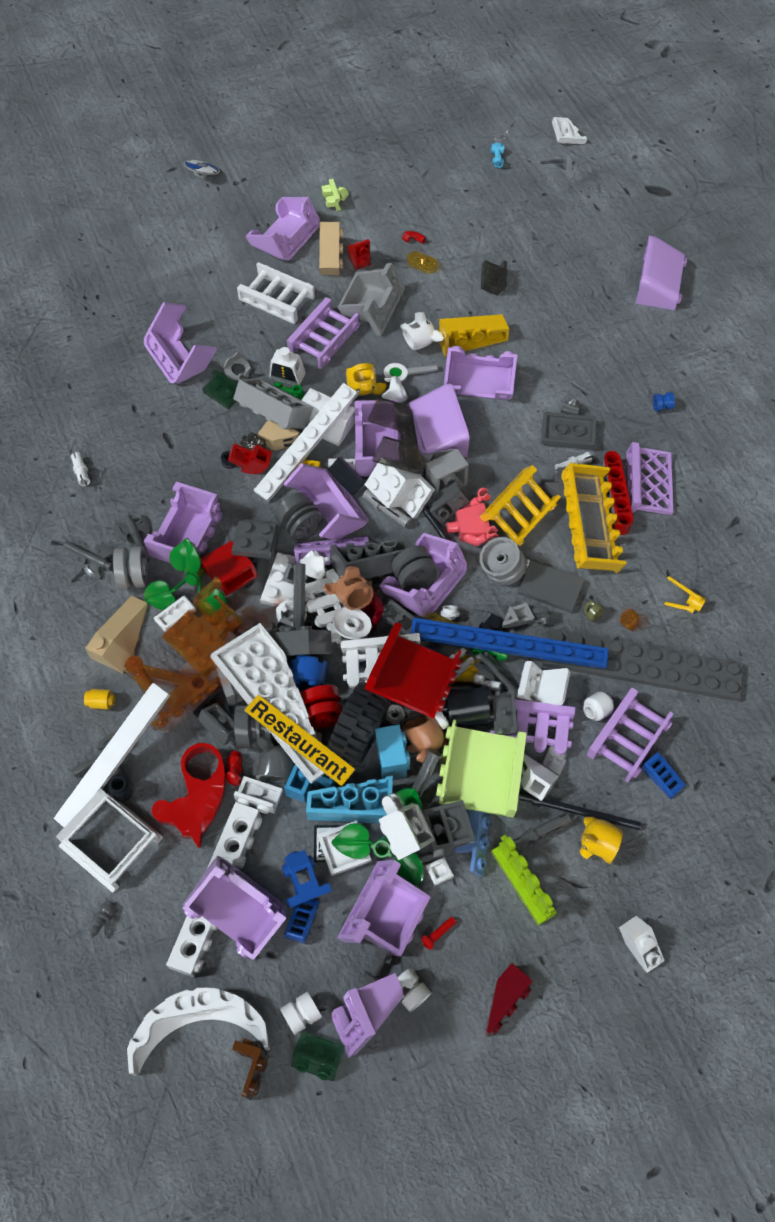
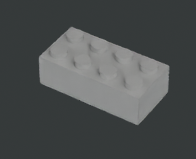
[233,379,313,430]

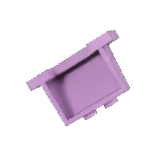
[337,860,430,956]
[330,973,403,1058]

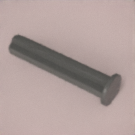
[412,748,443,799]

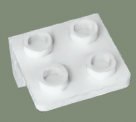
[517,661,570,706]

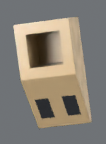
[258,421,300,451]

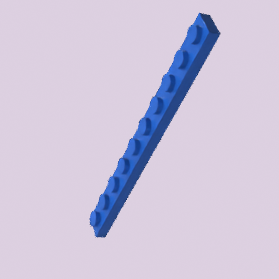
[410,618,608,669]

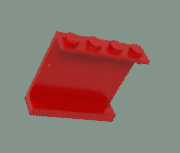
[364,622,462,719]

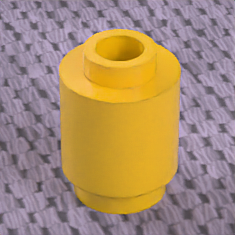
[84,689,116,710]

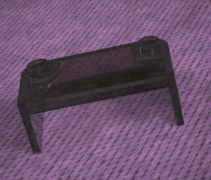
[367,397,426,474]

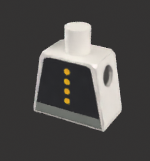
[269,347,306,385]

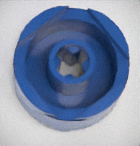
[289,655,329,692]

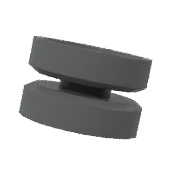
[391,545,440,592]

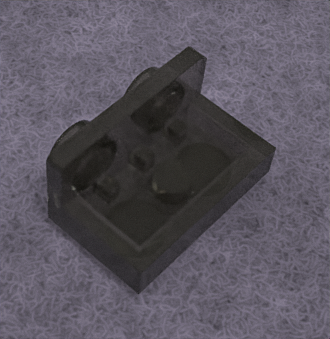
[480,260,508,296]

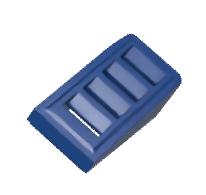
[642,752,686,799]
[284,899,320,945]

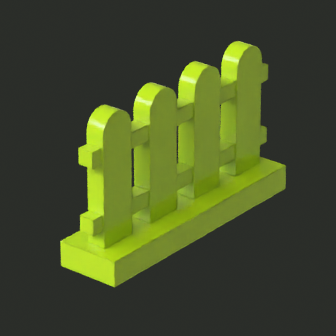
[491,834,557,926]

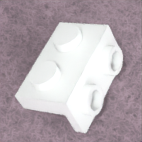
[234,776,283,814]

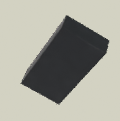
[328,457,366,495]

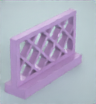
[626,442,674,515]

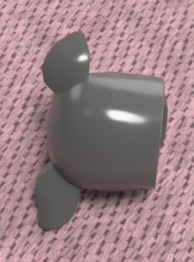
[256,737,295,784]

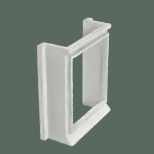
[56,789,163,894]

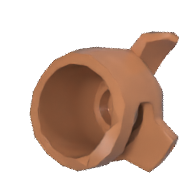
[323,566,373,610]
[402,716,449,763]

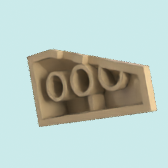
[85,596,148,674]

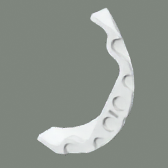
[127,988,271,1076]

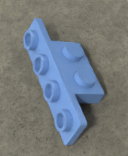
[454,809,491,877]

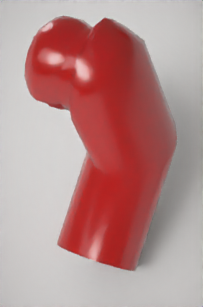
[402,231,427,244]

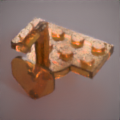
[162,577,243,679]

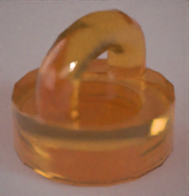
[620,609,639,631]

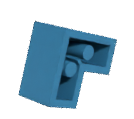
[284,764,336,803]

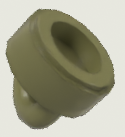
[584,601,604,622]

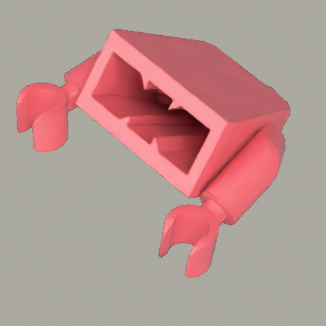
[446,488,499,547]

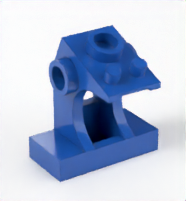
[282,850,332,908]

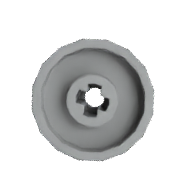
[480,537,527,585]
[113,546,148,589]

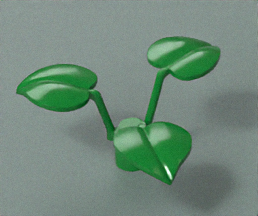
[144,538,230,617]
[331,788,424,889]

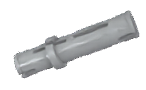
[362,489,412,528]

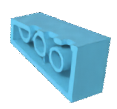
[306,776,393,823]

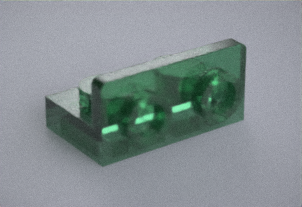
[202,370,238,410]
[291,1031,345,1082]

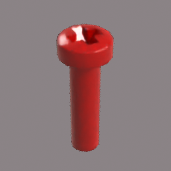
[421,916,457,950]

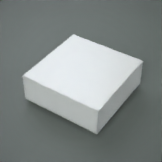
[425,857,454,887]

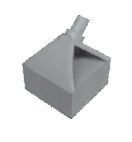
[417,449,469,498]

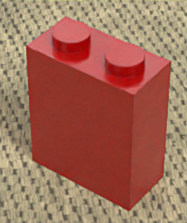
[201,541,258,596]

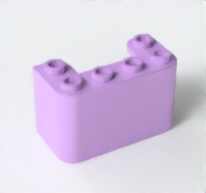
[355,400,403,477]
[144,481,223,564]

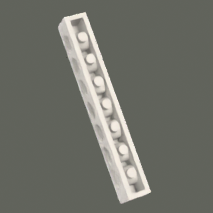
[166,802,262,978]

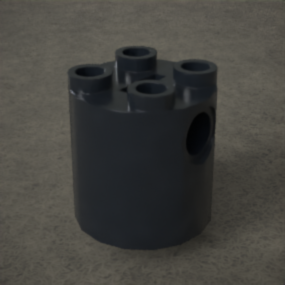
[441,684,494,727]

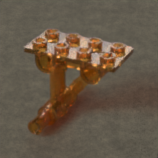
[123,655,220,730]

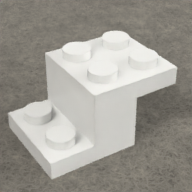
[365,456,435,518]

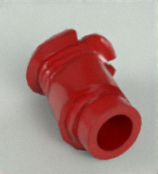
[225,751,242,786]

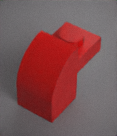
[227,443,272,474]

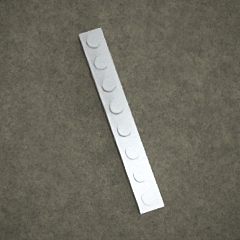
[254,383,358,502]

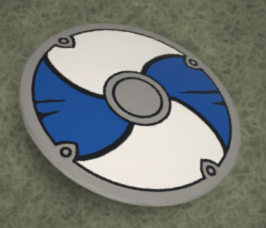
[183,160,220,180]

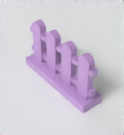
[490,699,575,756]

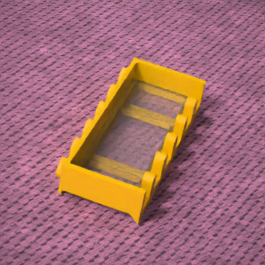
[561,463,627,574]

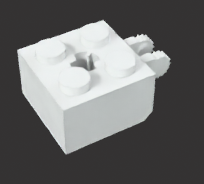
[379,793,435,860]

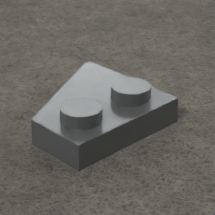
[237,605,280,635]

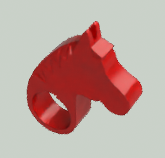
[152,743,227,848]

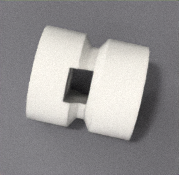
[398,968,432,1012]
[280,992,322,1035]

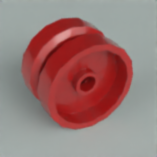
[300,685,344,730]

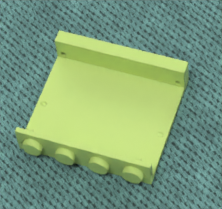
[436,719,527,818]

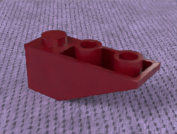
[485,963,533,1037]

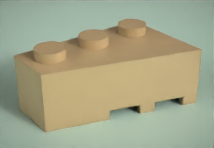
[319,222,343,275]

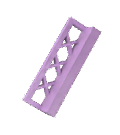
[294,536,369,565]

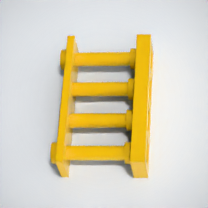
[479,465,561,547]

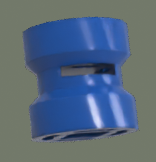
[652,392,675,412]

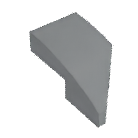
[502,603,535,628]
[541,737,567,780]

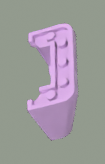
[246,197,320,261]
[635,235,687,310]
[406,383,469,457]
[379,533,467,618]
[182,856,287,960]

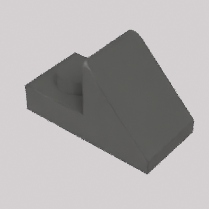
[543,467,566,508]

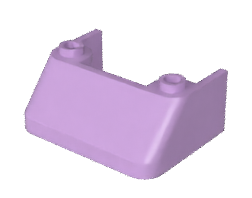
[144,302,217,384]
[284,463,369,540]

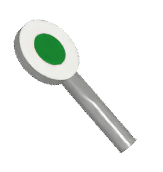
[384,363,438,383]

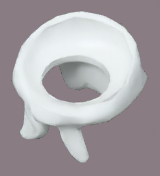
[382,376,407,405]
[300,550,330,579]
[276,598,307,626]

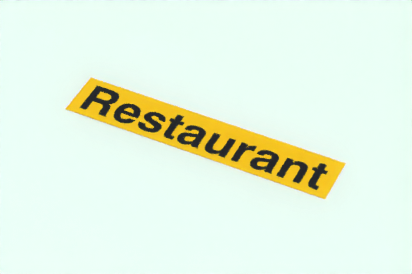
[244,695,355,786]

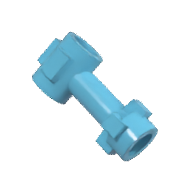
[490,143,504,168]

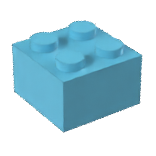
[375,725,410,779]

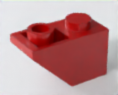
[347,239,371,270]

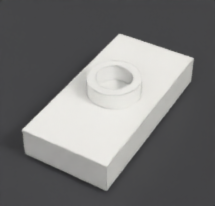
[154,596,196,633]

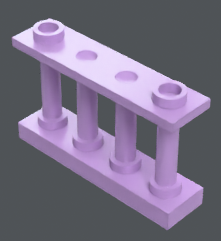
[287,297,360,369]
[587,687,674,783]

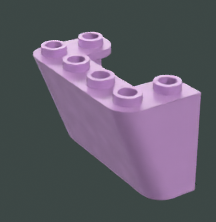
[444,346,517,400]

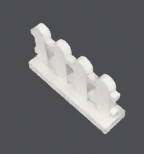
[305,569,372,644]
[341,633,421,689]

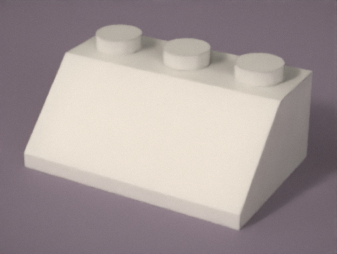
[300,388,355,446]

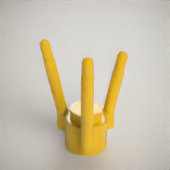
[664,576,706,613]

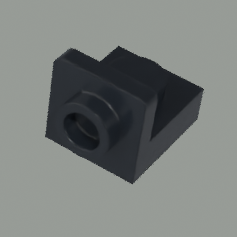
[479,613,506,632]

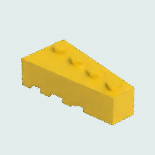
[438,314,509,357]

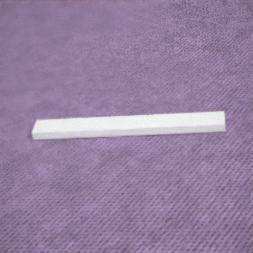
[54,683,171,827]

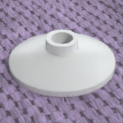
[333,608,372,640]

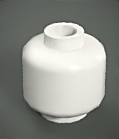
[583,692,614,721]

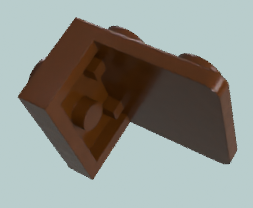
[232,1038,268,1100]

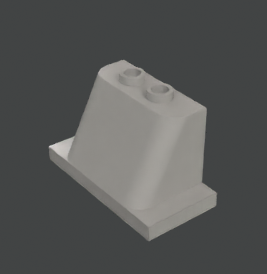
[338,263,405,336]

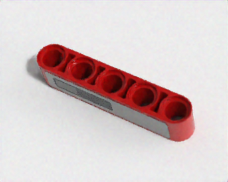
[602,451,633,535]

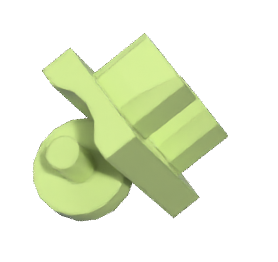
[321,179,349,211]

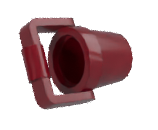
[360,588,384,630]

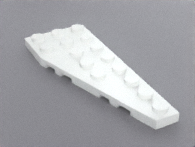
[210,623,325,784]

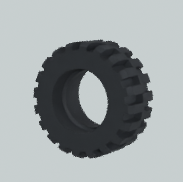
[328,682,391,765]

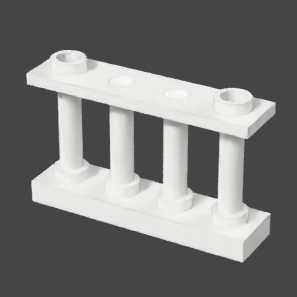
[237,262,315,324]

